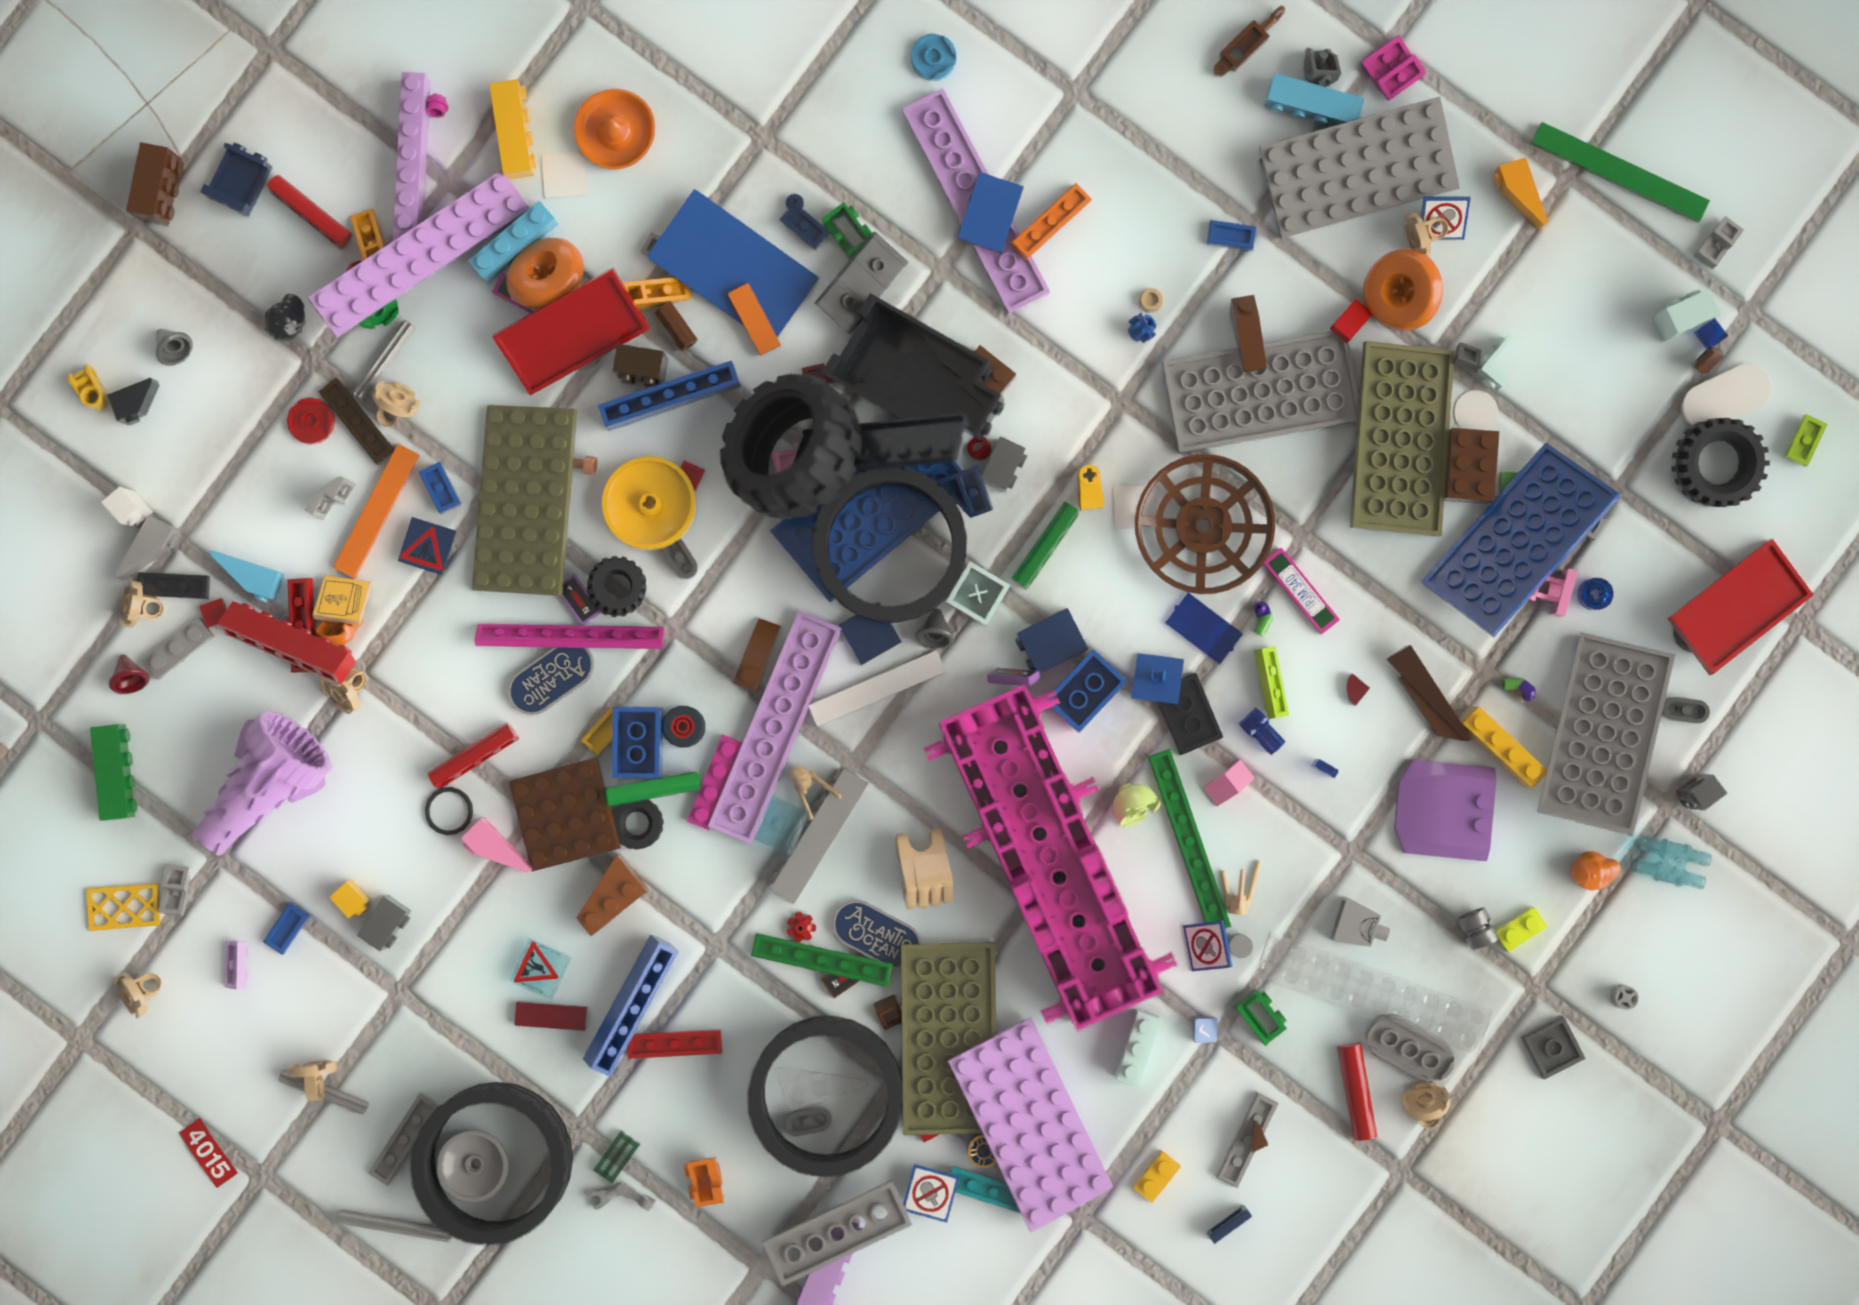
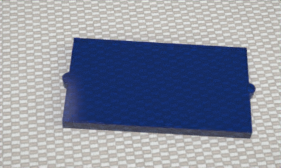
[1165,593,1243,665]

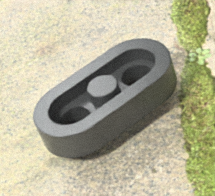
[661,538,698,579]
[1662,697,1710,724]
[785,1106,832,1136]

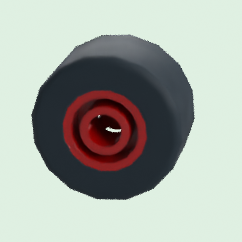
[662,706,706,747]

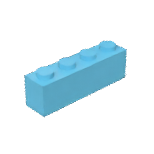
[1264,73,1365,126]
[468,201,558,284]

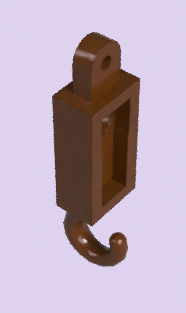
[1213,5,1286,77]

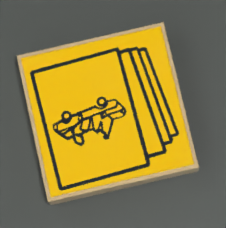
[313,575,372,626]

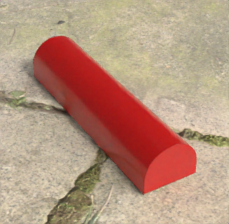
[267,175,352,250]
[287,578,315,673]
[428,722,519,788]
[1337,1042,1378,1141]

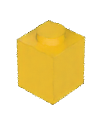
[329,880,371,918]

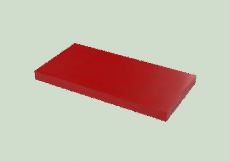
[492,267,650,396]
[1667,538,1814,676]

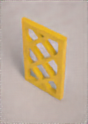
[86,883,161,931]

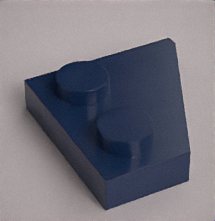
[935,465,993,518]

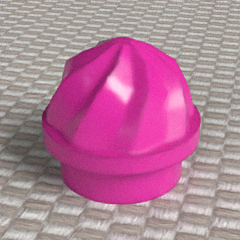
[426,93,449,118]

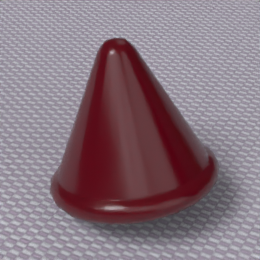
[109,654,150,694]

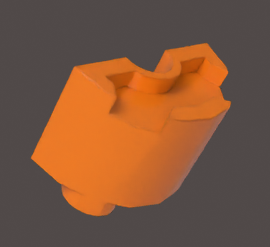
[684,1157,724,1207]

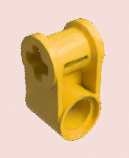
[67,364,109,411]
[1077,465,1104,511]

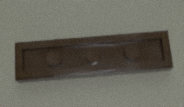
[318,377,395,465]

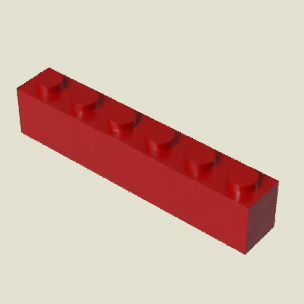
[217,601,356,685]

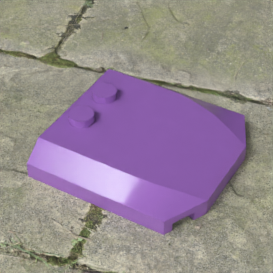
[1394,760,1496,861]

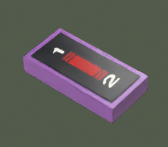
[562,574,602,626]
[987,668,1040,686]

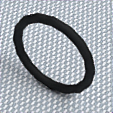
[425,787,473,835]

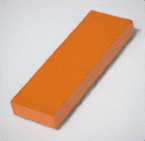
[728,283,781,356]

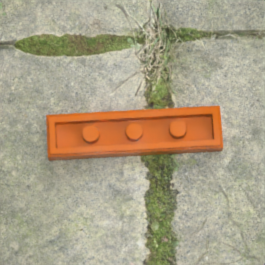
[1010,183,1092,261]

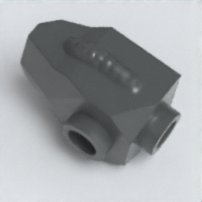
[1304,48,1341,87]

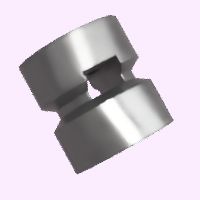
[1457,907,1499,950]

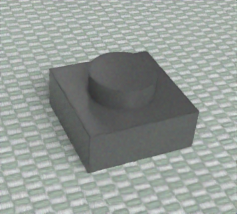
[1454,342,1481,372]

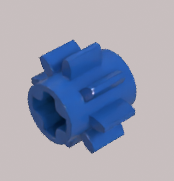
[1128,313,1157,343]

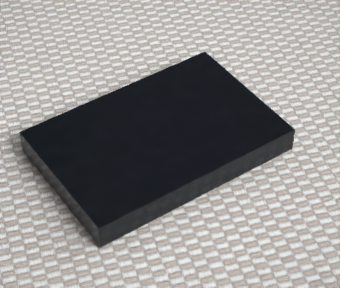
[1157,673,1224,756]

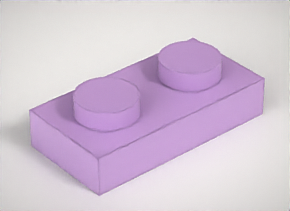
[225,940,248,990]

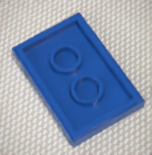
[958,172,1024,254]

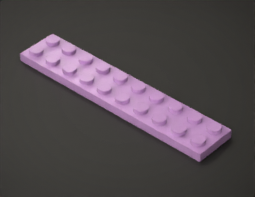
[902,88,1050,314]
[308,170,530,338]
[708,610,842,844]

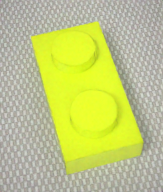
[1496,907,1547,952]

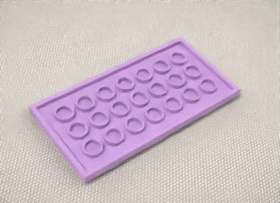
[947,1017,1114,1232]

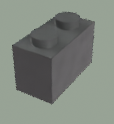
[982,436,1027,492]
[356,895,412,951]

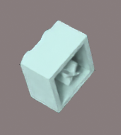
[1652,288,1721,341]
[946,562,1010,627]

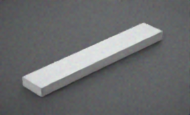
[809,650,946,727]

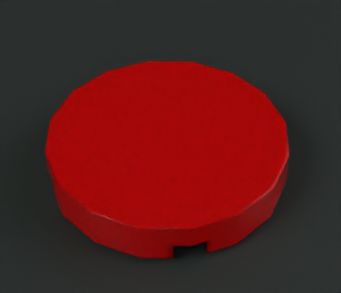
[287,397,335,445]

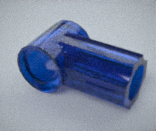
[1238,707,1286,755]

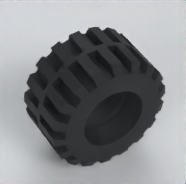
[587,556,647,617]

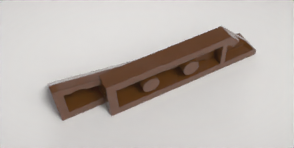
[1386,645,1471,741]

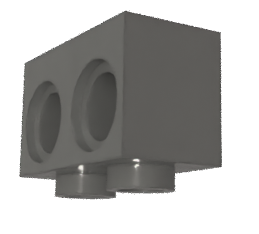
[1676,774,1728,810]

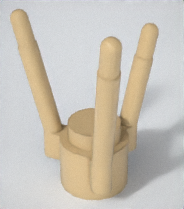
[789,766,842,820]
[1221,860,1261,915]

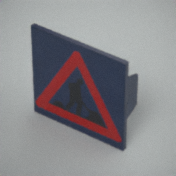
[398,517,457,575]

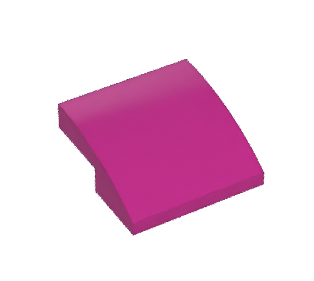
[1359,35,1427,101]

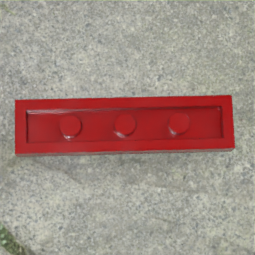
[627,1029,723,1059]

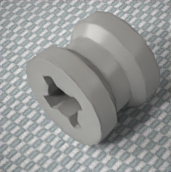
[1610,984,1639,1010]

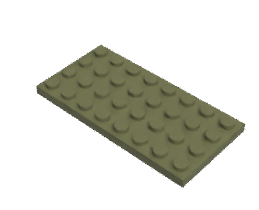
[1350,341,1455,537]
[472,405,577,596]
[900,942,996,1135]

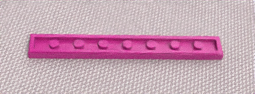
[474,624,665,649]

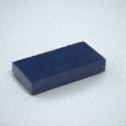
[1207,1205,1253,1244]

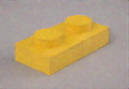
[1133,1150,1181,1203]

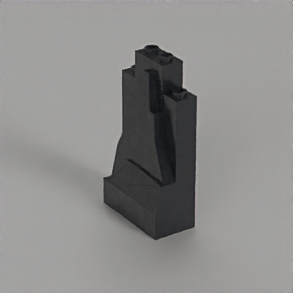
[821,293,1005,440]

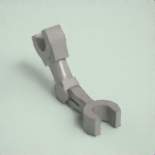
[589,1183,656,1211]

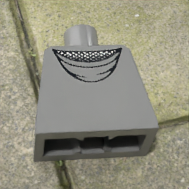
[1329,897,1390,947]

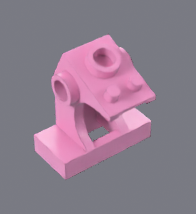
[1528,568,1578,617]

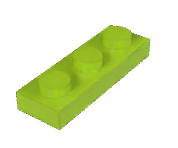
[1254,646,1289,719]

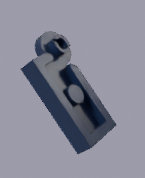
[779,194,830,251]

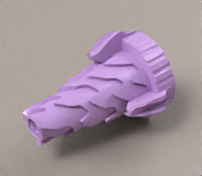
[192,711,332,855]

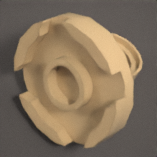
[1404,212,1449,256]
[372,381,420,427]
[119,580,164,628]
[319,668,367,714]
[114,972,162,1018]
[288,1060,338,1101]
[1401,1081,1450,1128]

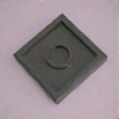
[1521,1016,1586,1080]

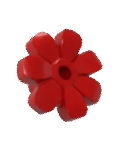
[787,912,816,942]

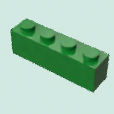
[90,724,137,821]

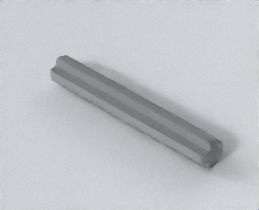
[352,320,415,400]
[278,1069,369,1114]

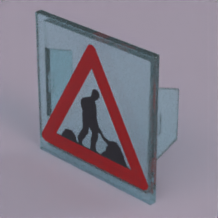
[509,938,572,1001]

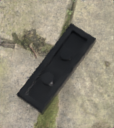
[137,572,210,599]

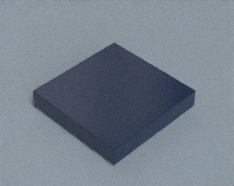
[839,602,902,665]

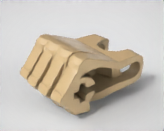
[895,828,953,909]

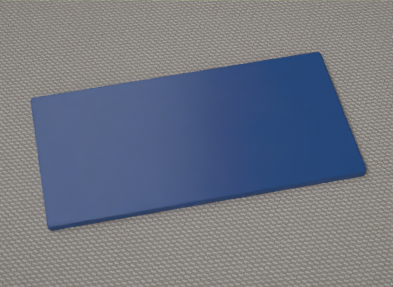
[647,189,819,338]

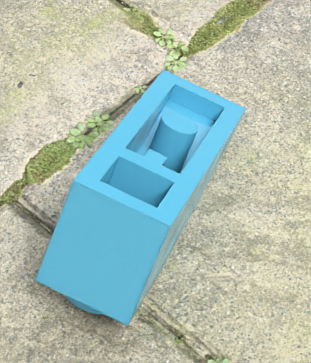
[210,550,284,602]

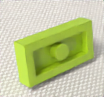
[1784,414,1828,467]

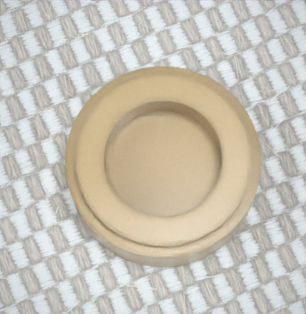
[1139,288,1163,313]

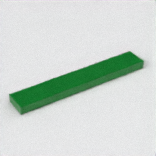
[751,933,894,987]

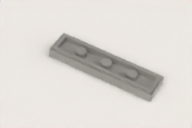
[368,1092,440,1186]
[1216,1092,1279,1188]

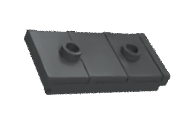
[814,231,909,334]

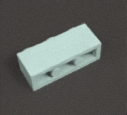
[1115,1009,1161,1087]

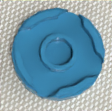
[911,34,956,81]

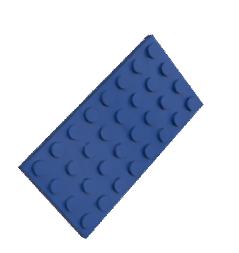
[1421,442,1620,638]
[770,462,963,603]

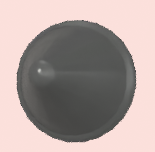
[156,329,193,366]
[915,608,954,649]

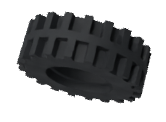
[1671,418,1770,507]

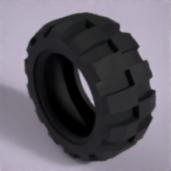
[720,374,862,519]

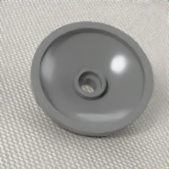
[437,1130,509,1202]

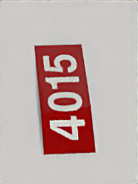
[179,1118,238,1188]

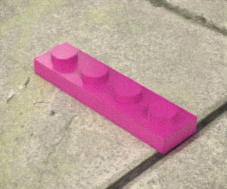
[687,734,743,830]

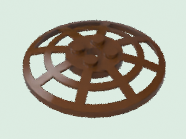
[1134,454,1275,594]

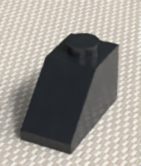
[107,377,160,425]

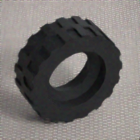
[612,799,664,850]

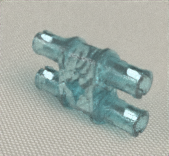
[1632,836,1712,889]

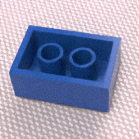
[1048,649,1128,733]
[612,706,663,778]

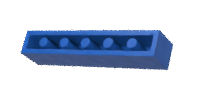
[598,360,741,431]
[583,934,679,1077]

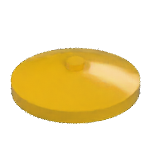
[602,456,696,550]

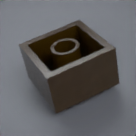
[612,344,669,388]

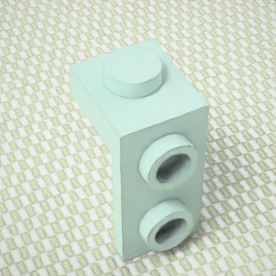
[1476,334,1514,390]

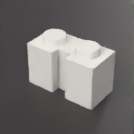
[102,487,153,528]

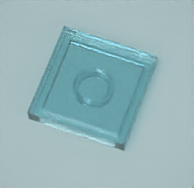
[754,796,810,856]

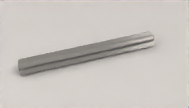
[336,1210,452,1242]

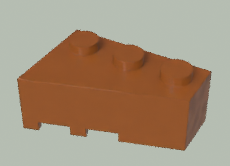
[576,854,649,936]

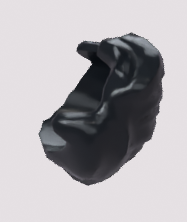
[265,294,306,341]

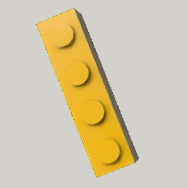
[489,79,537,180]
[1460,706,1547,788]

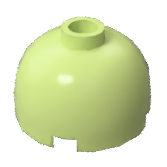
[1112,783,1161,827]

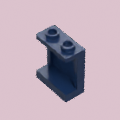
[200,142,273,217]
[1015,608,1089,674]

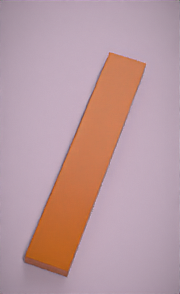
[333,444,420,579]

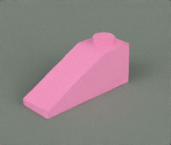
[461,818,533,872]

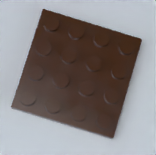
[509,757,621,872]

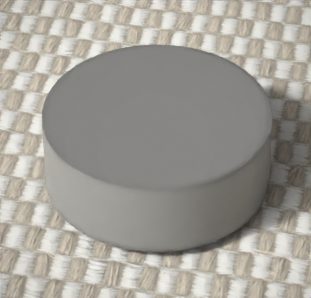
[1228,934,1253,958]

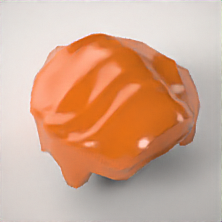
[315,619,363,646]
[1569,851,1621,891]

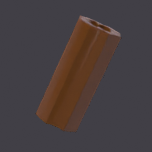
[655,302,698,352]

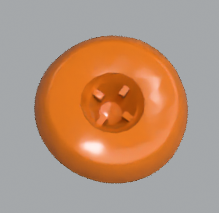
[574,89,655,170]
[506,238,584,308]
[1363,249,1443,331]

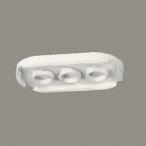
[1681,364,1771,427]

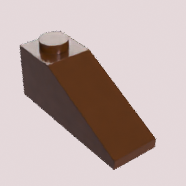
[1229,295,1267,373]
[733,618,781,691]

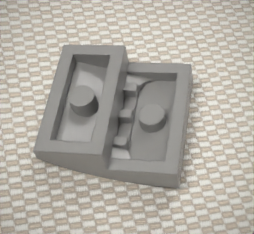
[304,476,356,519]

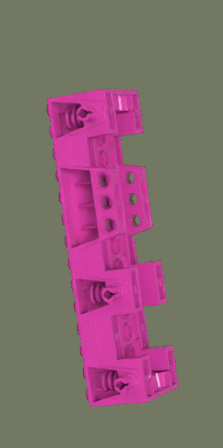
[923,684,1178,1031]

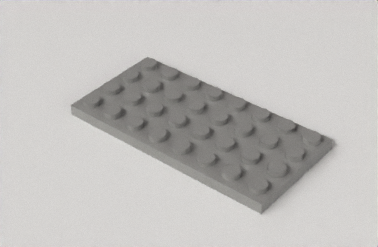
[1259,97,1460,238]
[1162,331,1359,454]
[1537,632,1676,836]

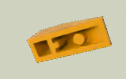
[1493,157,1548,229]
[350,208,387,261]
[623,277,691,310]

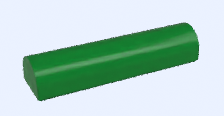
[1011,501,1079,589]
[603,772,701,807]

